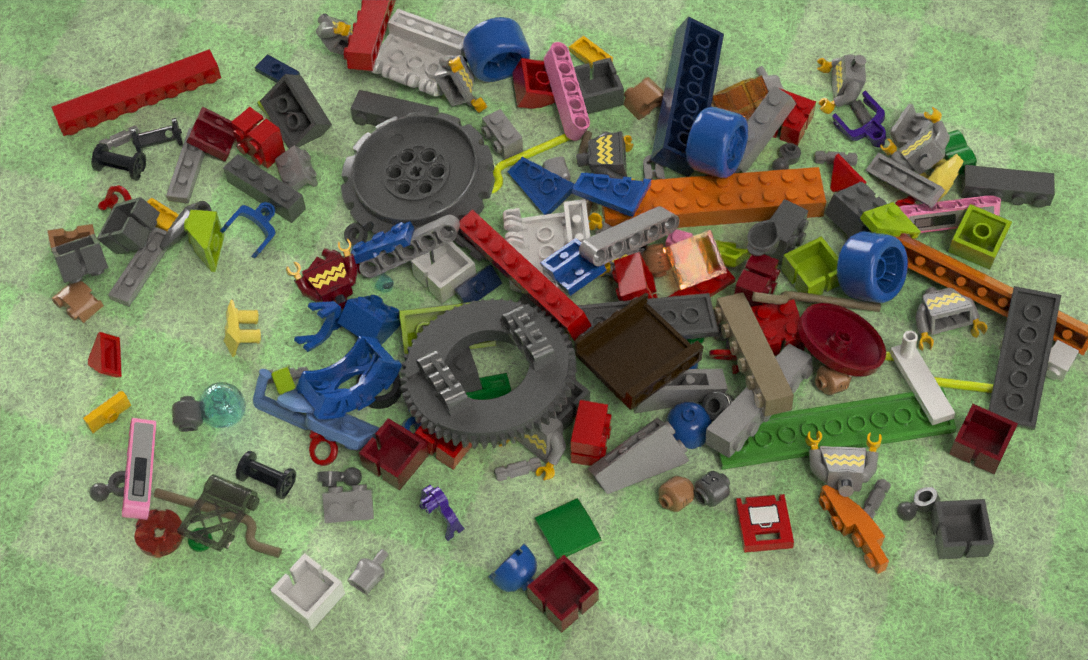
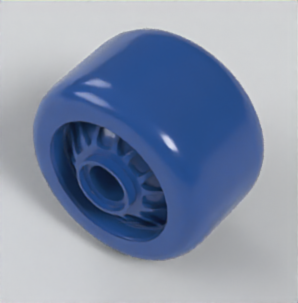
[463,17,530,82]
[686,107,748,178]
[837,232,908,303]

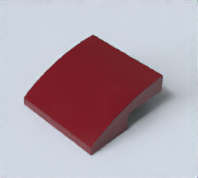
[186,106,236,161]

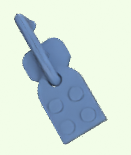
[253,369,379,450]

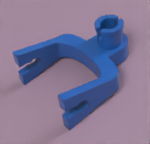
[220,202,276,259]
[294,301,343,352]

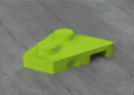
[860,202,921,239]
[696,239,751,267]

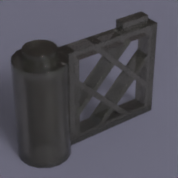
[177,474,260,552]

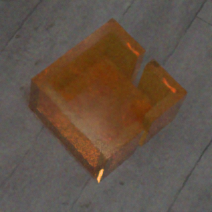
[712,75,769,116]
[663,230,727,291]

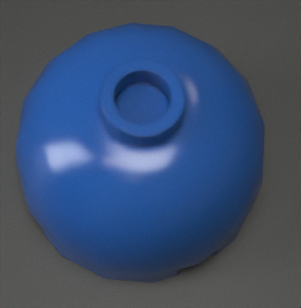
[665,402,712,449]
[488,543,537,592]

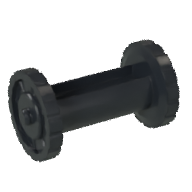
[131,118,183,153]
[91,143,146,180]
[235,450,297,499]

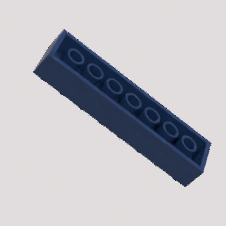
[651,16,724,177]

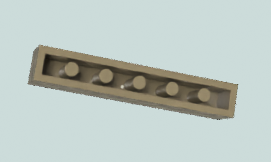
[713,292,794,417]

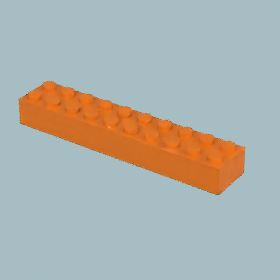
[602,167,826,228]

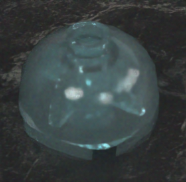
[199,382,246,429]

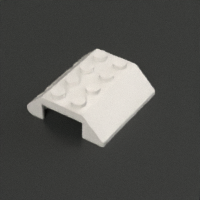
[371,9,466,96]
[503,199,590,294]

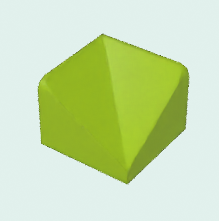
[271,365,295,395]

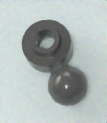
[772,143,801,170]
[344,223,368,246]
[317,467,362,487]
[89,471,126,502]
[897,487,940,521]

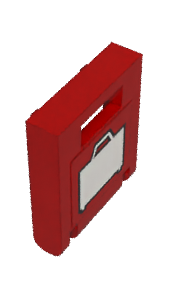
[735,494,794,553]

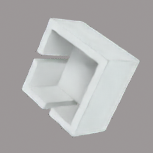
[411,242,476,303]
[270,553,345,631]

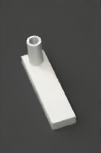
[890,331,955,425]

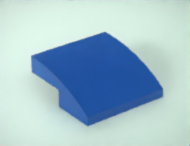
[540,238,606,296]

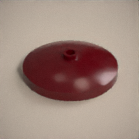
[798,303,886,377]

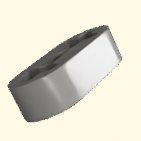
[643,155,665,180]

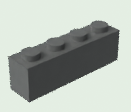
[351,90,439,126]
[223,154,306,223]
[961,165,1055,207]

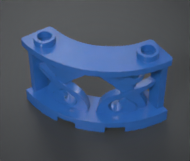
[296,336,402,419]

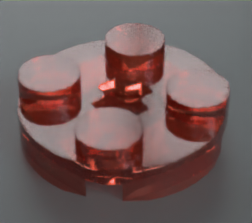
[134,509,185,558]

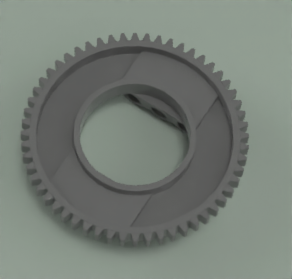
[400,298,577,449]

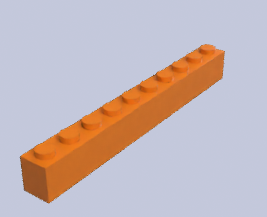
[894,233,1088,356]

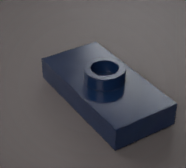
[254,54,300,83]
[453,265,503,303]

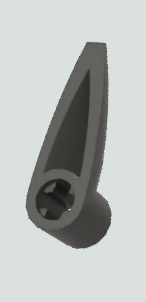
[159,201,212,251]

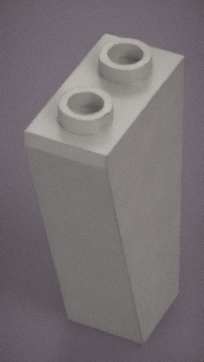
[633,369,728,414]
[588,417,689,494]

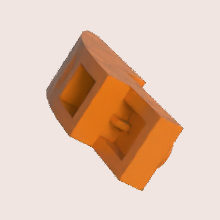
[819,485,889,574]

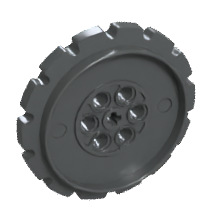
[341,111,495,246]

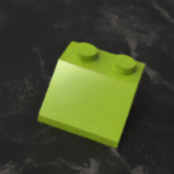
[948,204,1012,270]
[184,210,224,272]

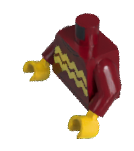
[286,239,358,310]

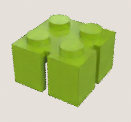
[781,236,840,295]

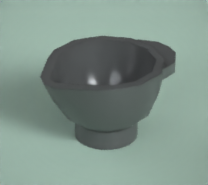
[747,219,781,256]

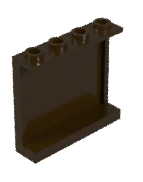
[574,293,704,410]

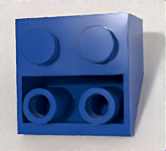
[338,295,400,344]

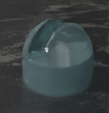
[375,273,394,293]

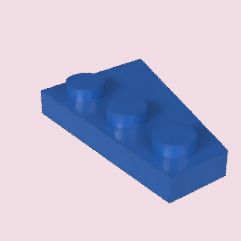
[507,157,575,215]
[572,173,652,217]
[351,221,415,264]

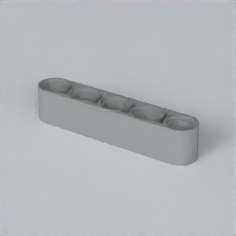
[579,206,679,266]
[359,215,460,278]

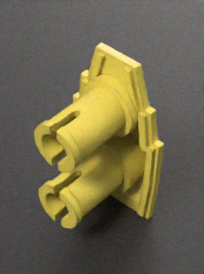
[919,154,964,202]
[224,300,261,357]

